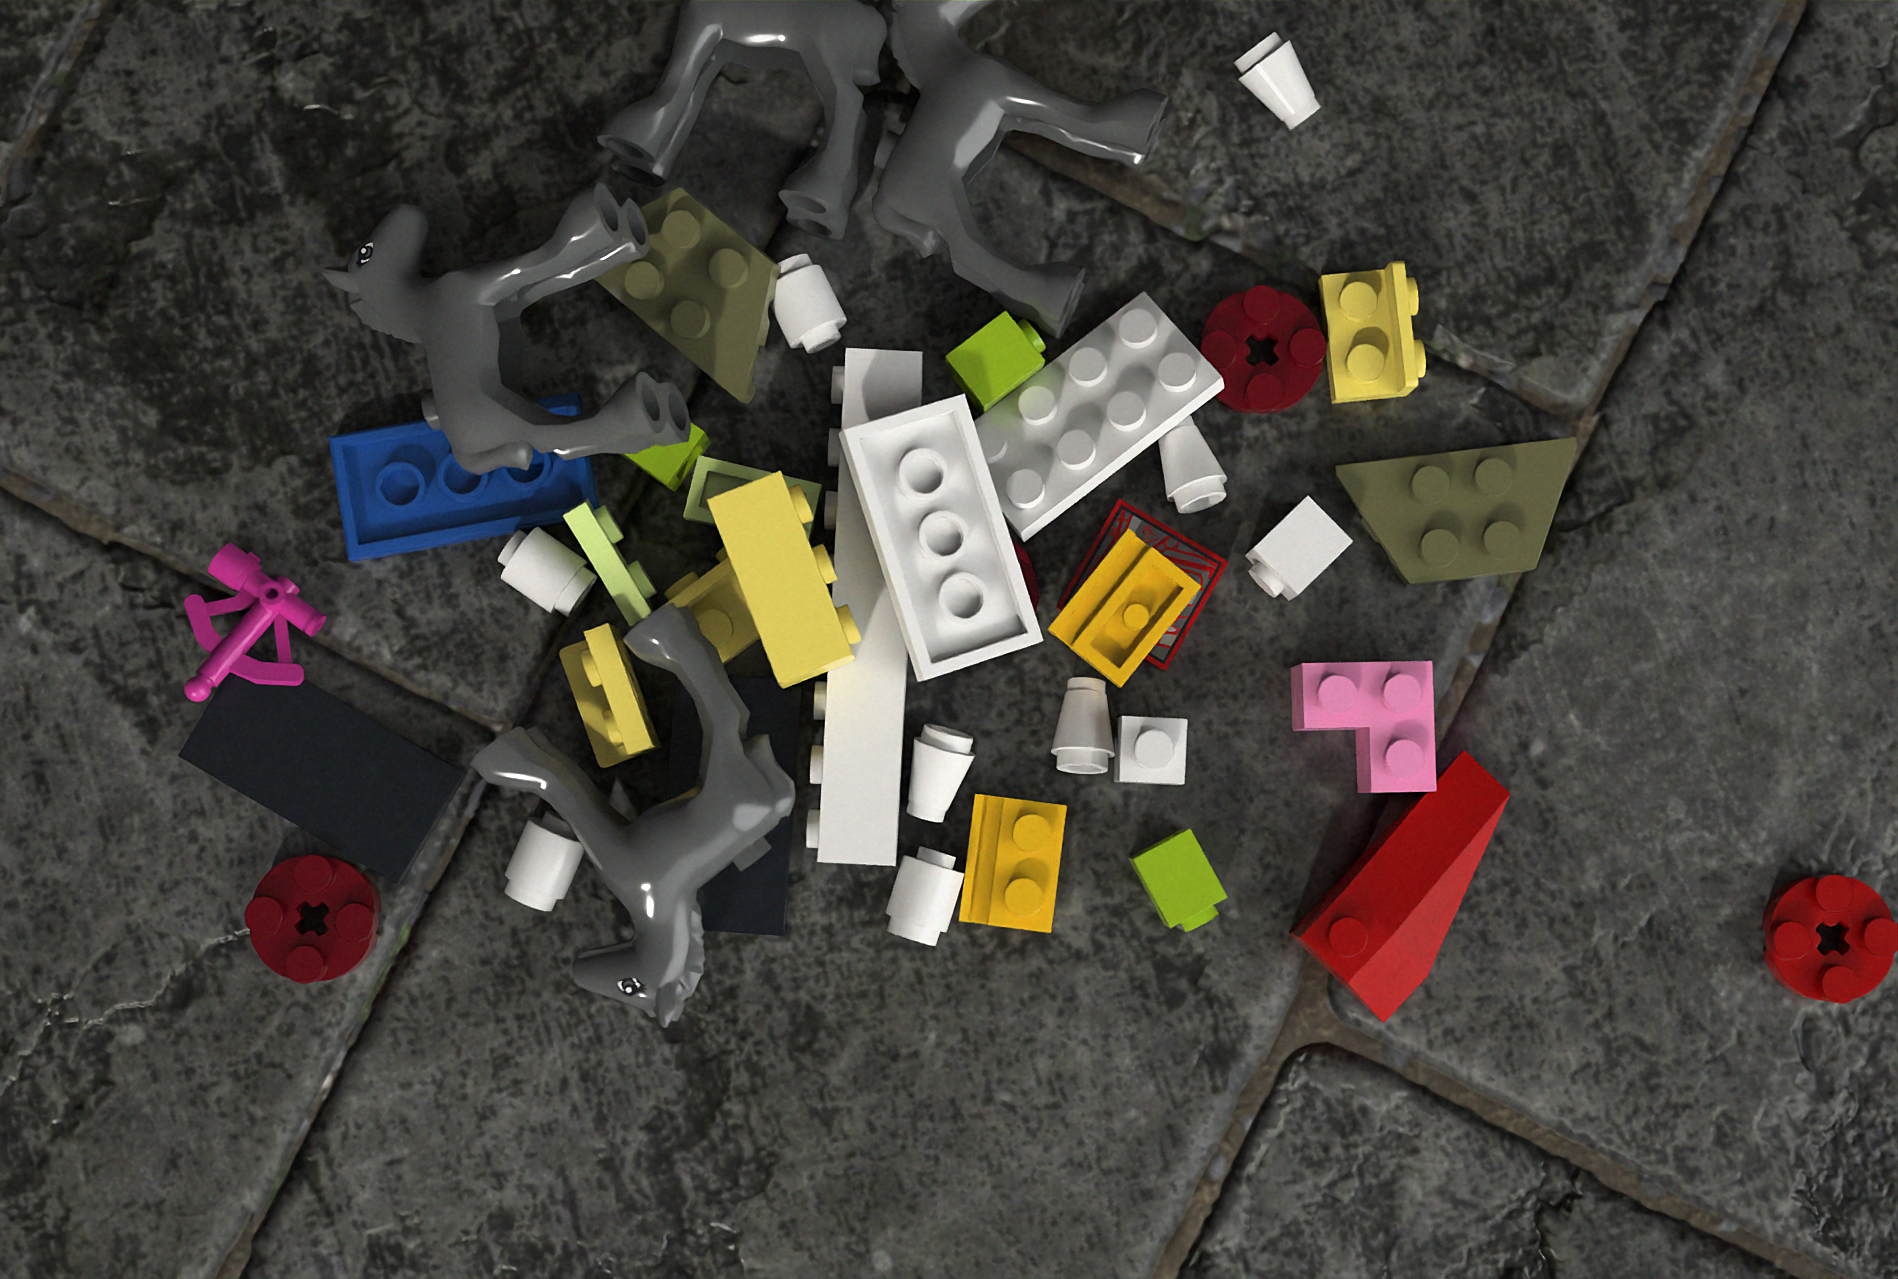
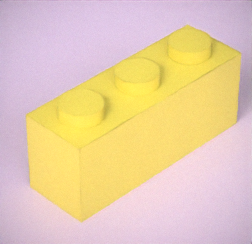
[707,471,862,689]

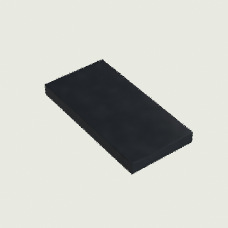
[178,648,467,884]
[665,674,804,936]

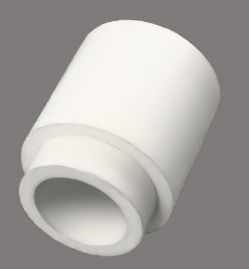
[770,254,847,354]
[498,527,597,617]
[504,811,585,911]
[886,846,965,946]

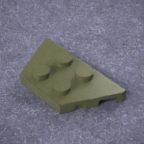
[593,187,781,404]
[1331,437,1577,586]

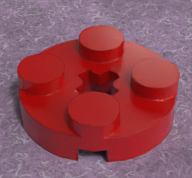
[1761,874,1898,1004]

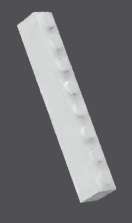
[806,348,923,866]

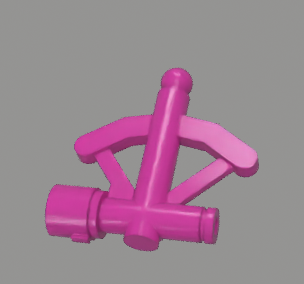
[184,543,326,702]

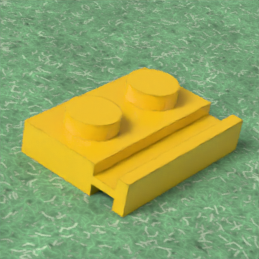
[1047,528,1202,688]
[959,794,1067,933]

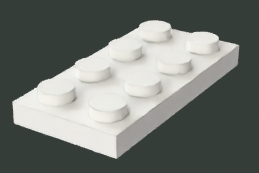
[974,291,1224,542]
[838,394,1043,682]

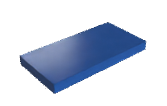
[328,392,600,562]

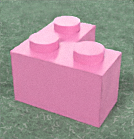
[1291,661,1437,793]

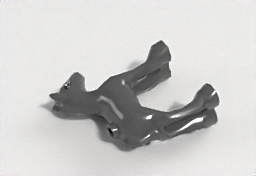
[597,0,888,241]
[872,0,1168,339]
[321,182,691,475]
[470,602,796,1028]

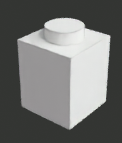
[1245,496,1353,600]
[1114,716,1187,785]

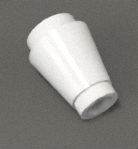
[1234,32,1321,130]
[1158,415,1227,514]
[1051,677,1115,774]
[906,723,975,822]

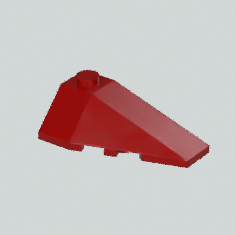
[1289,750,1511,1023]

